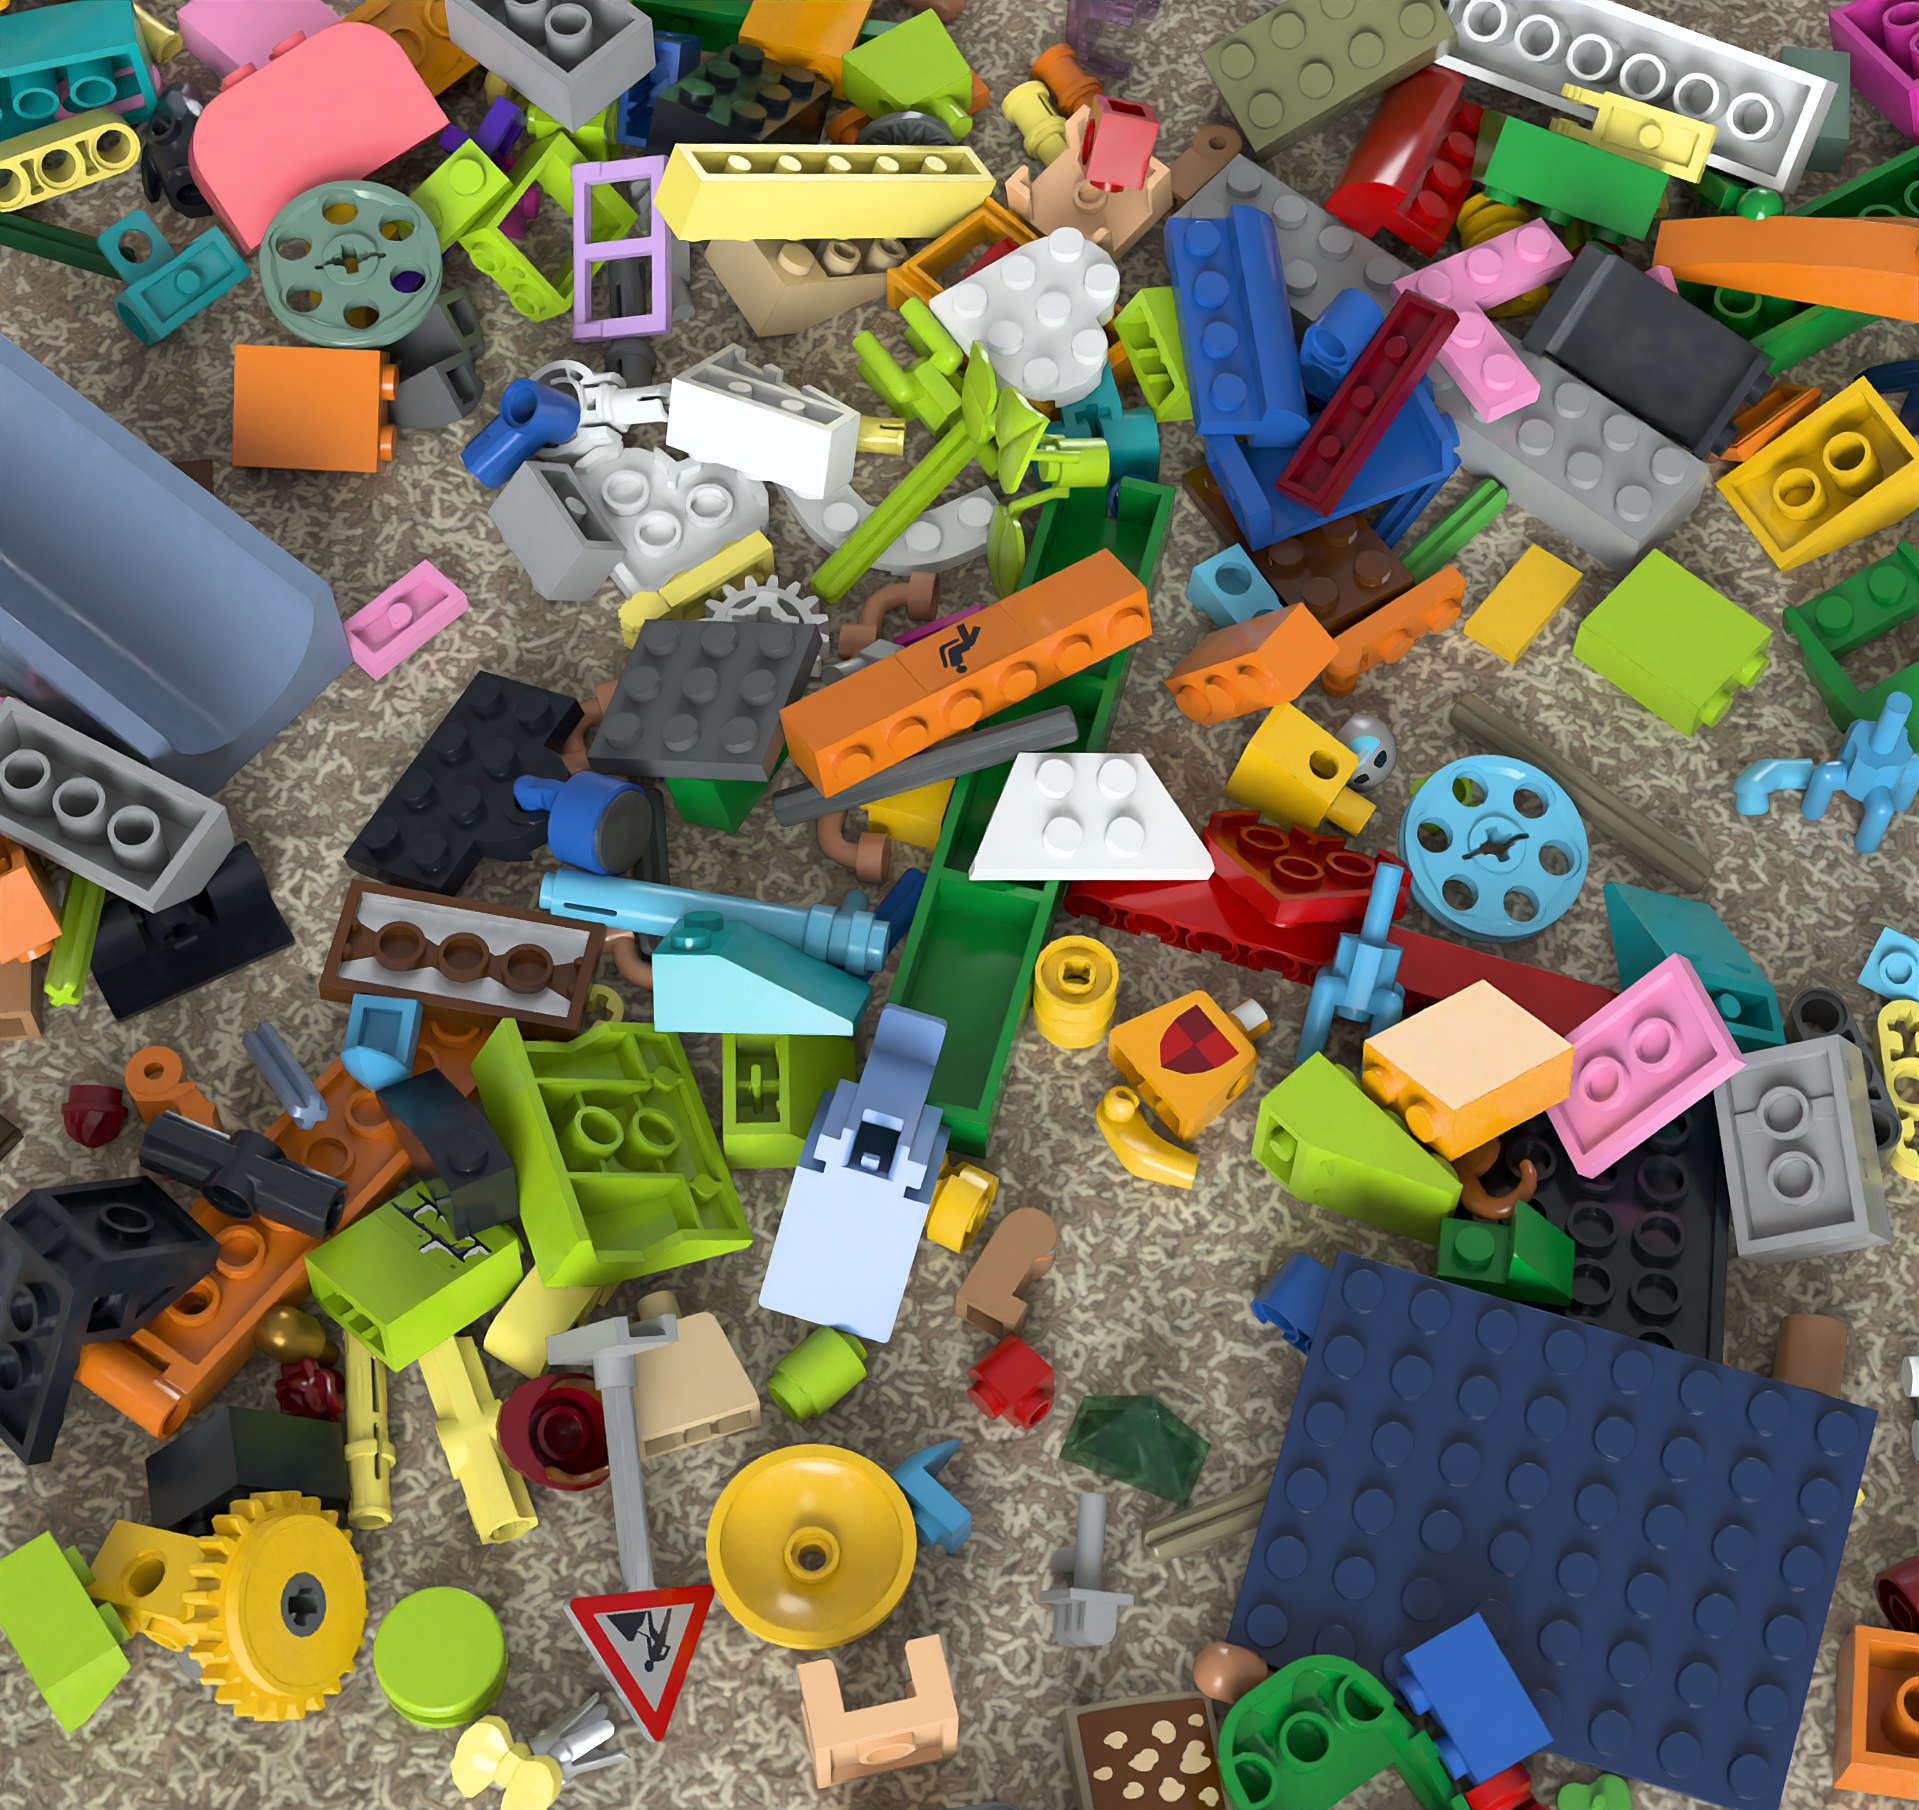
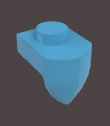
[340,994,424,1092]
[889,1439,972,1555]

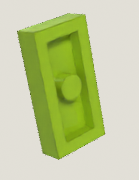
[390,138,514,255]

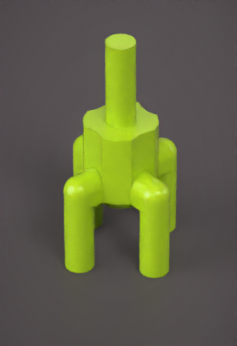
[852,296,999,480]

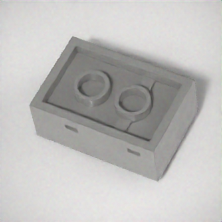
[1713,1034,1893,1266]

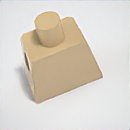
[632,1290,761,1461]

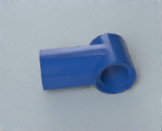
[460,378,580,489]

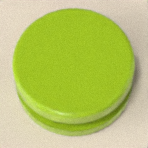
[373,1586,509,1728]

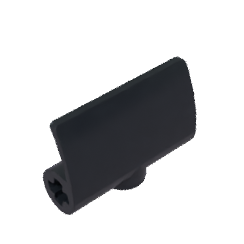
[89,840,296,1023]

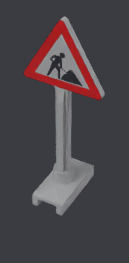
[545,1314,715,1742]

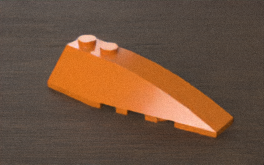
[1651,216,1919,323]

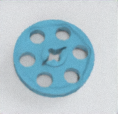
[1397,755,1588,944]

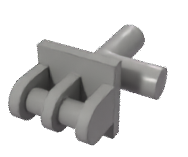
[1039,1493,1134,1648]

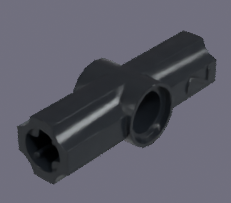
[138,1110,349,1241]

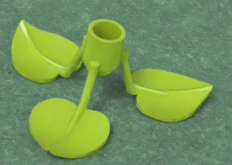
[962,340,1110,600]

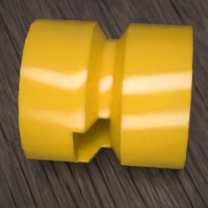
[1032,935,1119,1049]
[924,1152,999,1255]

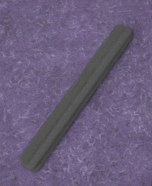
[772,705,1079,827]

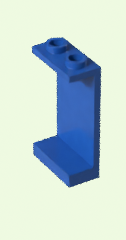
[1202,372,1460,552]

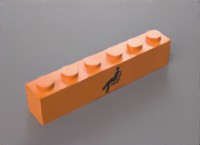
[779,548,1152,799]

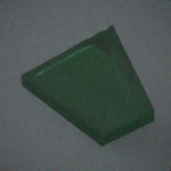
[1059,1395,1211,1507]

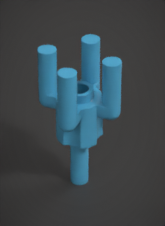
[1800,692,1919,854]
[1294,862,1405,1079]

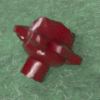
[275,1356,345,1423]

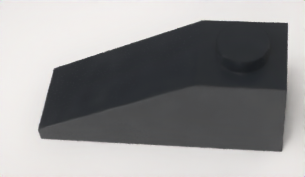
[375,1068,520,1241]

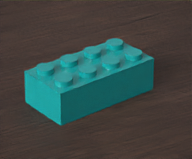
[0,0,159,142]

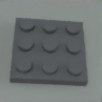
[587,619,823,782]

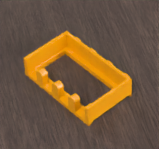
[886,195,1135,422]

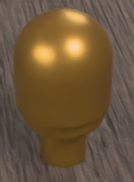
[254,1305,340,1369]

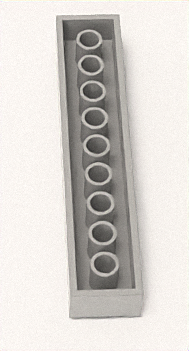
[1162,153,1710,578]

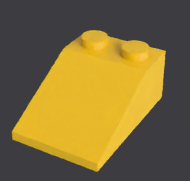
[1715,375,1919,573]

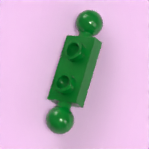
[1683,164,1784,220]

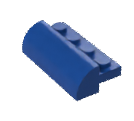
[1163,204,1311,447]

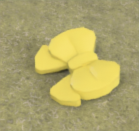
[450,1715,563,1810]

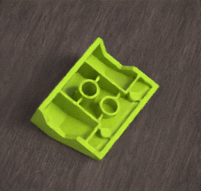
[470,1018,754,1287]

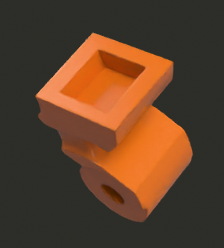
[125,1046,224,1182]

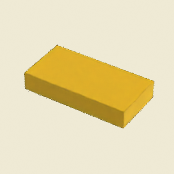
[1463,543,1583,665]

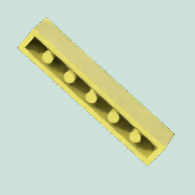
[653,144,996,242]

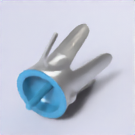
[528,1692,631,1786]

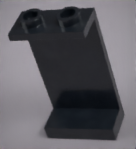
[1520,241,1776,462]

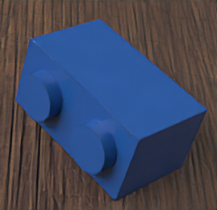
[1396,1612,1554,1787]

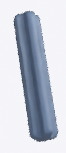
[242,1022,329,1130]

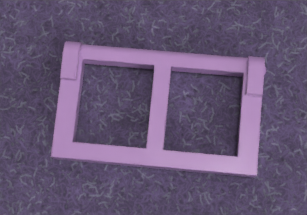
[571,155,672,344]

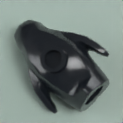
[140,80,213,219]

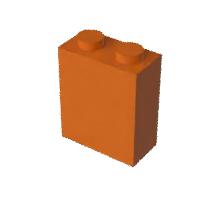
[232,344,399,473]

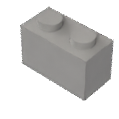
[487,460,627,601]

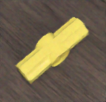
[418,1335,539,1545]

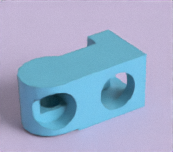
[1185,543,1283,630]

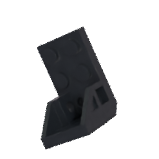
[0,1175,221,1466]

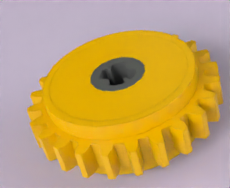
[182,1491,369,1721]

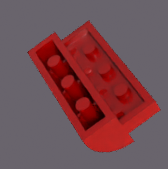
[1323,65,1484,259]

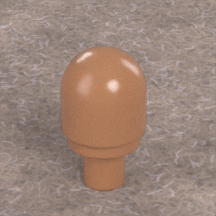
[1193,1642,1276,1705]

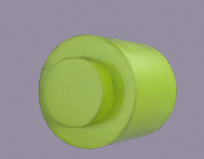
[765,1325,868,1425]

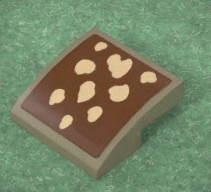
[1060,1691,1233,1810]

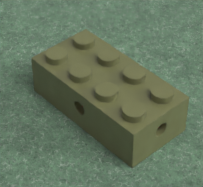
[1199,0,1459,163]

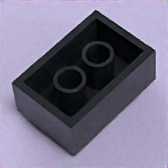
[643,43,834,158]

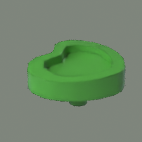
[1555,1774,1632,1810]

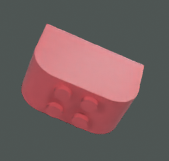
[188,22,450,259]

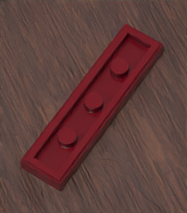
[1273,288,1460,518]

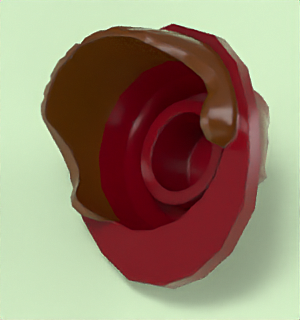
[495,1372,610,1492]

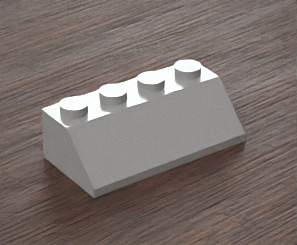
[0,696,235,913]

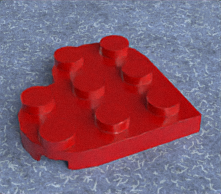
[1199,809,1413,928]

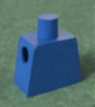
[616,29,702,147]

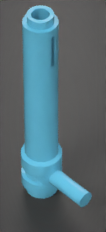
[539,868,891,976]

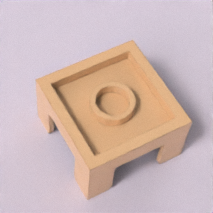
[1005,104,1173,263]
[797,1634,959,1789]

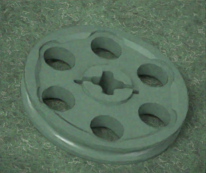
[259,180,443,350]

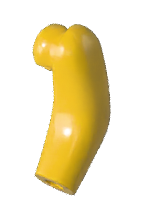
[1095,1086,1199,1189]

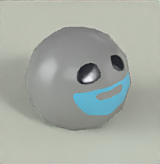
[1333,712,1398,792]

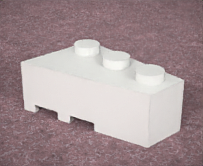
[666,343,861,499]

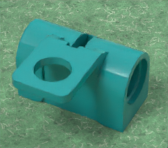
[96,209,252,346]
[1031,360,1160,491]

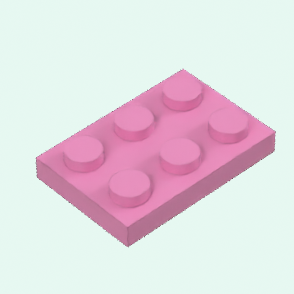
[1545,953,1747,1179]

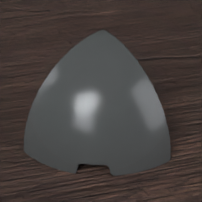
[372,284,486,428]

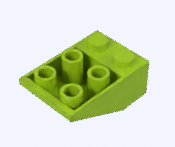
[1251,1051,1463,1247]

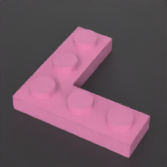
[1389,217,1574,423]

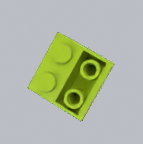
[722,1033,856,1169]

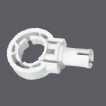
[529,360,672,466]

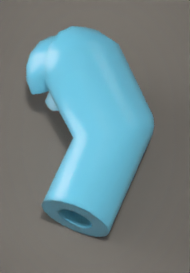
[1732,758,1814,815]

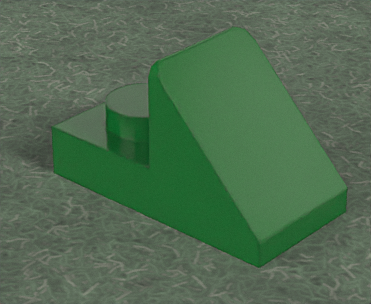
[1435,1200,1575,1307]

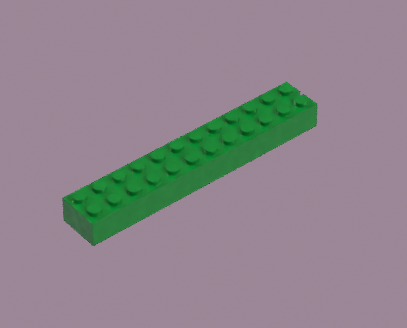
[886,472,1176,1159]

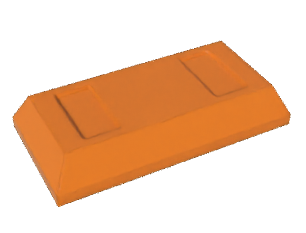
[1711,383,1822,462]

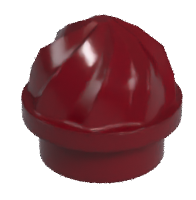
[60,1085,128,1148]

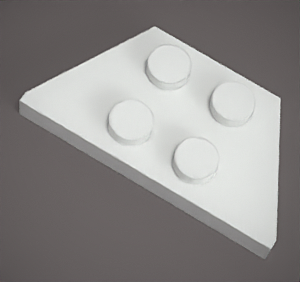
[968,753,1215,880]

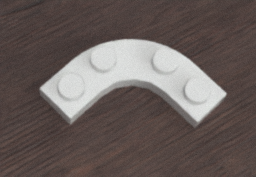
[773,482,999,576]

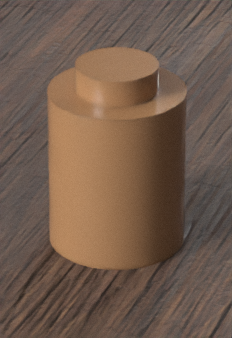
[1772,1313,1848,1399]

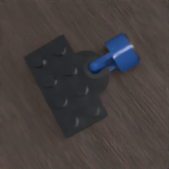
[343,670,652,897]

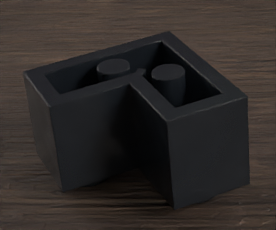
[145,1405,351,1538]

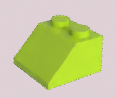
[0,1530,131,1734]

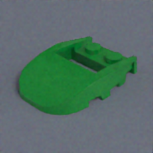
[1782,540,1919,793]
[1216,1655,1471,1810]

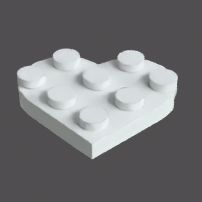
[929,227,1120,408]
[574,441,770,600]

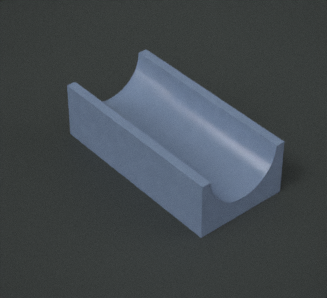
[0,333,354,798]

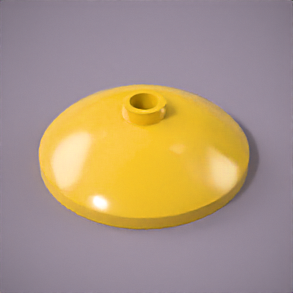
[706,1444,917,1650]

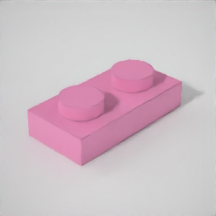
[342,559,469,681]

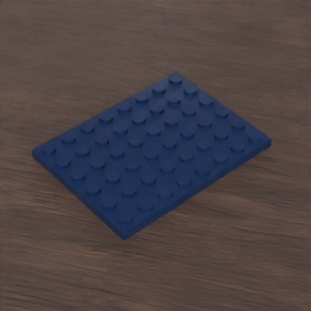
[1225,1250,1879,1810]

